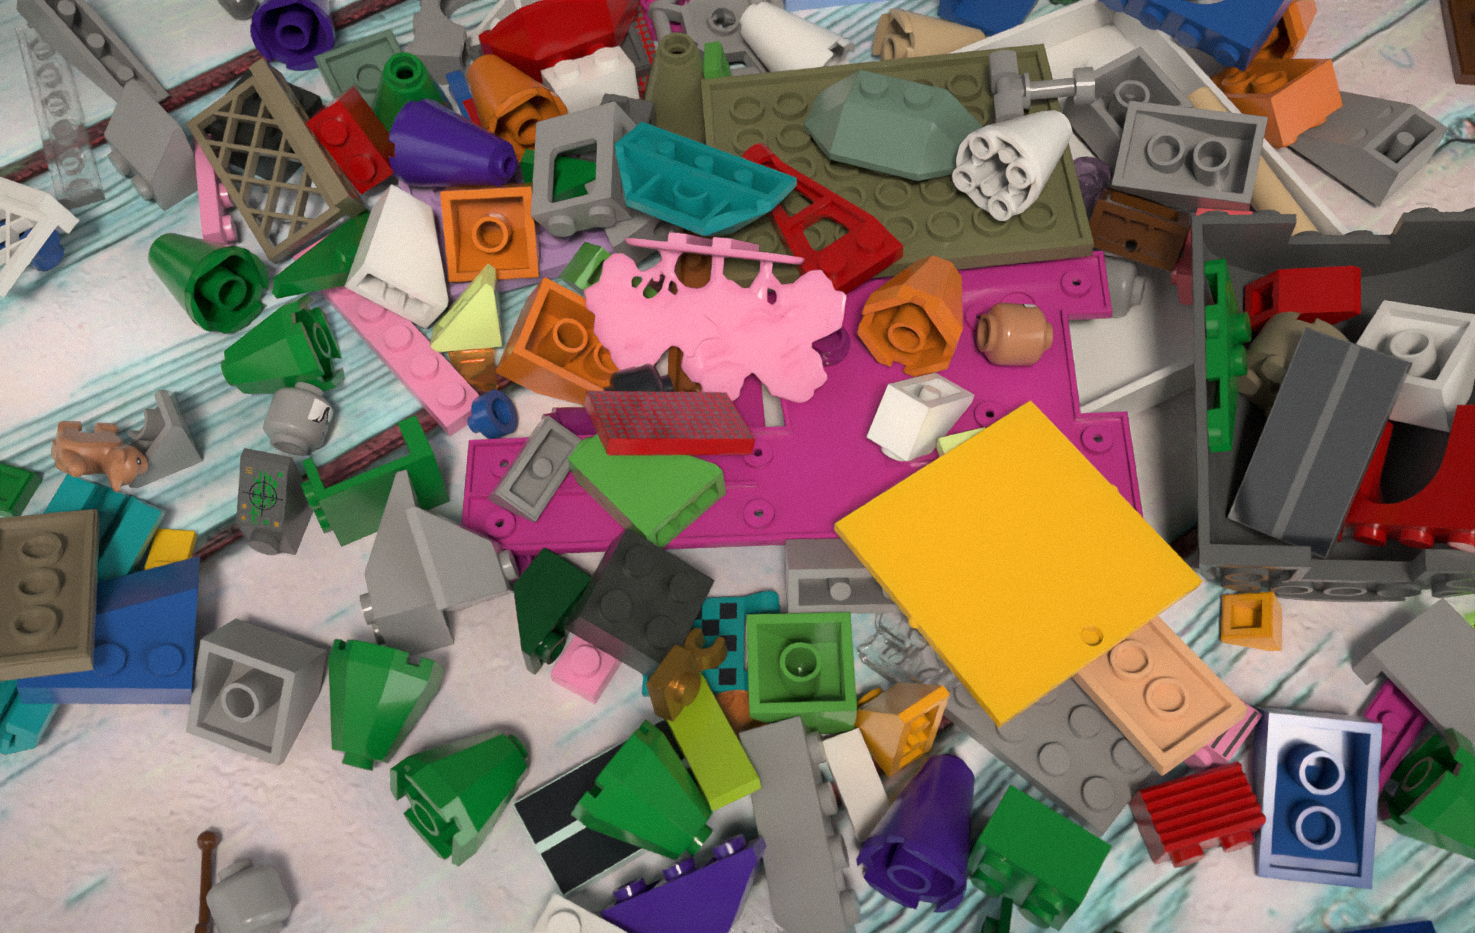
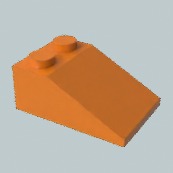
[1209,58,1343,148]
[495,277,657,406]

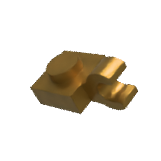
[646,627,727,723]

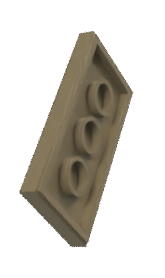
[0,509,100,681]

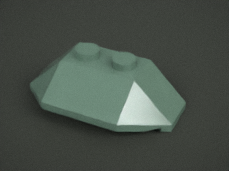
[804,70,983,181]

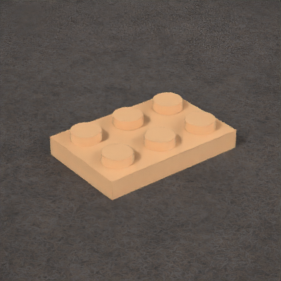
[1072,616,1248,776]

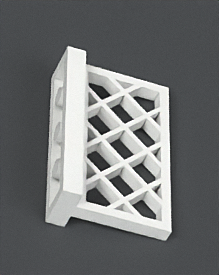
[0,177,79,298]

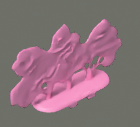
[584,232,847,403]

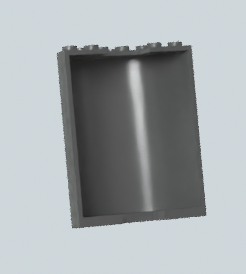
[1191,207,1475,602]

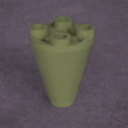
[642,32,706,144]

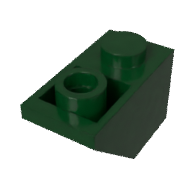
[513,547,592,675]

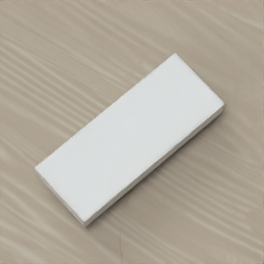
[823,728,891,844]

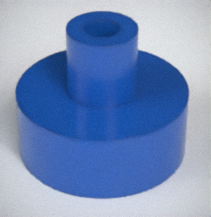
[467,390,518,439]

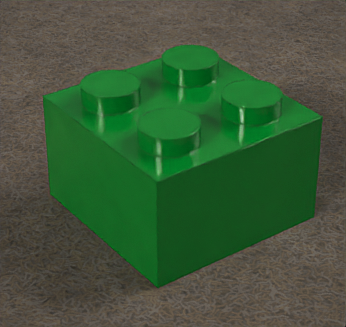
[968,784,1112,931]

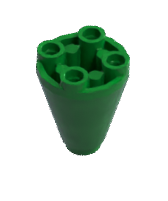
[371,52,453,133]

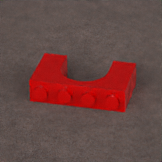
[1336,404,1475,553]

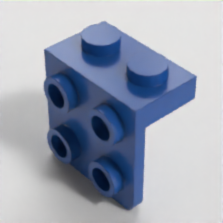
[938,0,1039,37]

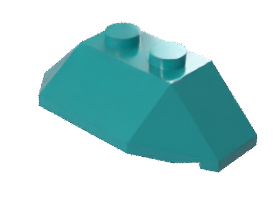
[614,121,797,236]

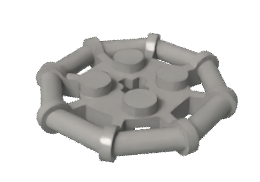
[647,0,785,76]

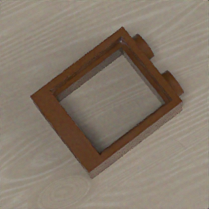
[1089,186,1189,273]

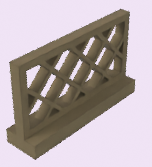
[186,57,367,264]

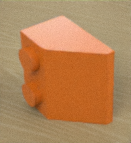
[440,183,540,282]

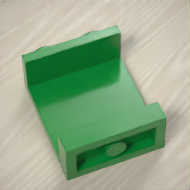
[300,415,450,547]

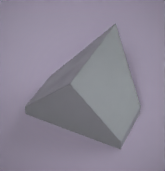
[128,390,203,488]

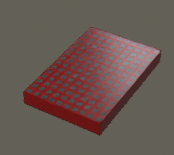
[585,391,755,456]

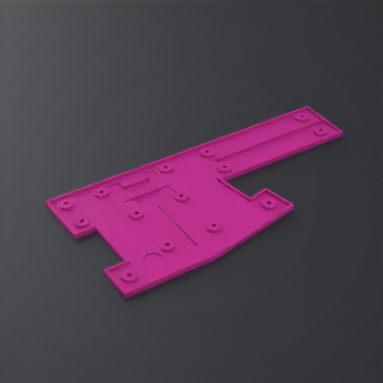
[461,251,1143,555]

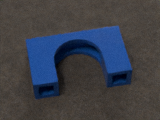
[1098,0,1293,72]

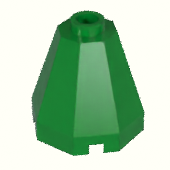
[221,293,345,394]
[328,639,445,771]
[571,719,713,860]
[1378,727,1475,860]
[390,730,528,866]

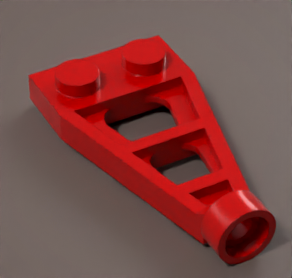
[741,143,904,294]

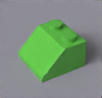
[746,612,857,734]

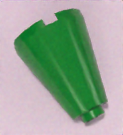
[148,233,270,334]

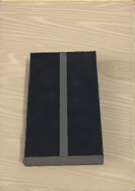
[1227,327,1412,559]

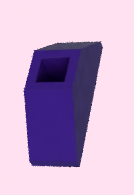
[600,834,766,933]

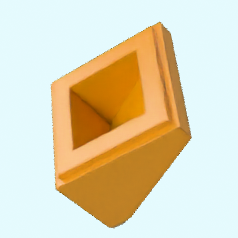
[1221,592,1282,651]

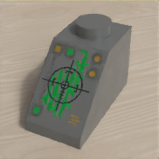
[236,448,313,555]

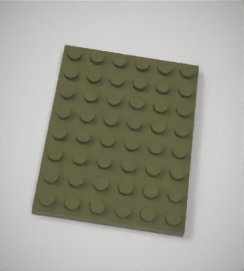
[701,44,1094,289]

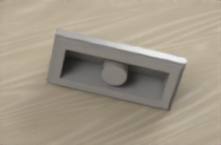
[487,416,582,523]

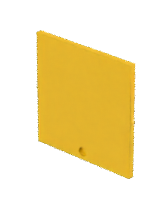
[834,400,1203,728]

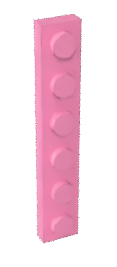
[293,234,480,436]

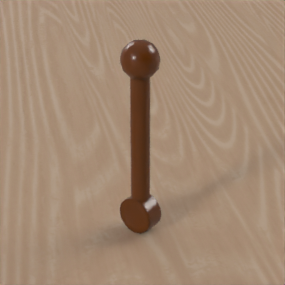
[195,830,219,933]

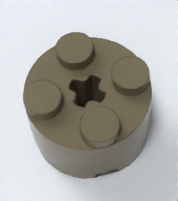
[1238,312,1348,419]

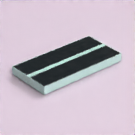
[512,719,727,900]

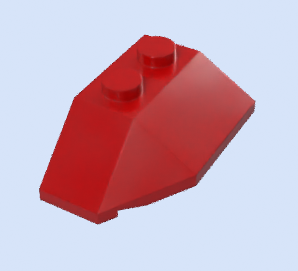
[478,0,638,84]

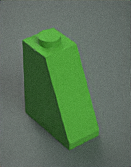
[567,434,727,549]

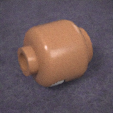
[976,302,1053,367]

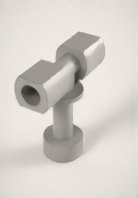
[989,50,1095,123]

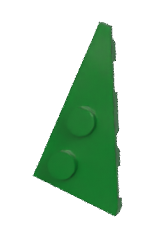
[272,209,371,299]
[1204,258,1251,453]

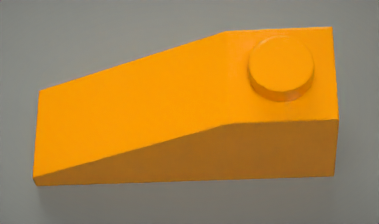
[854,682,950,778]

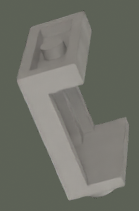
[531,101,636,237]

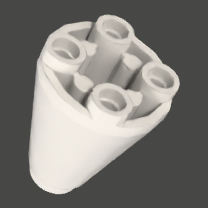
[952,110,1072,221]

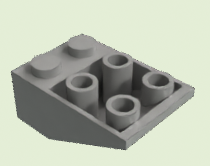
[1289,91,1449,207]

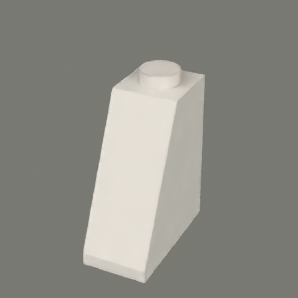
[344,184,449,329]

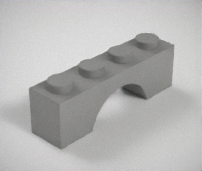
[406,0,479,85]

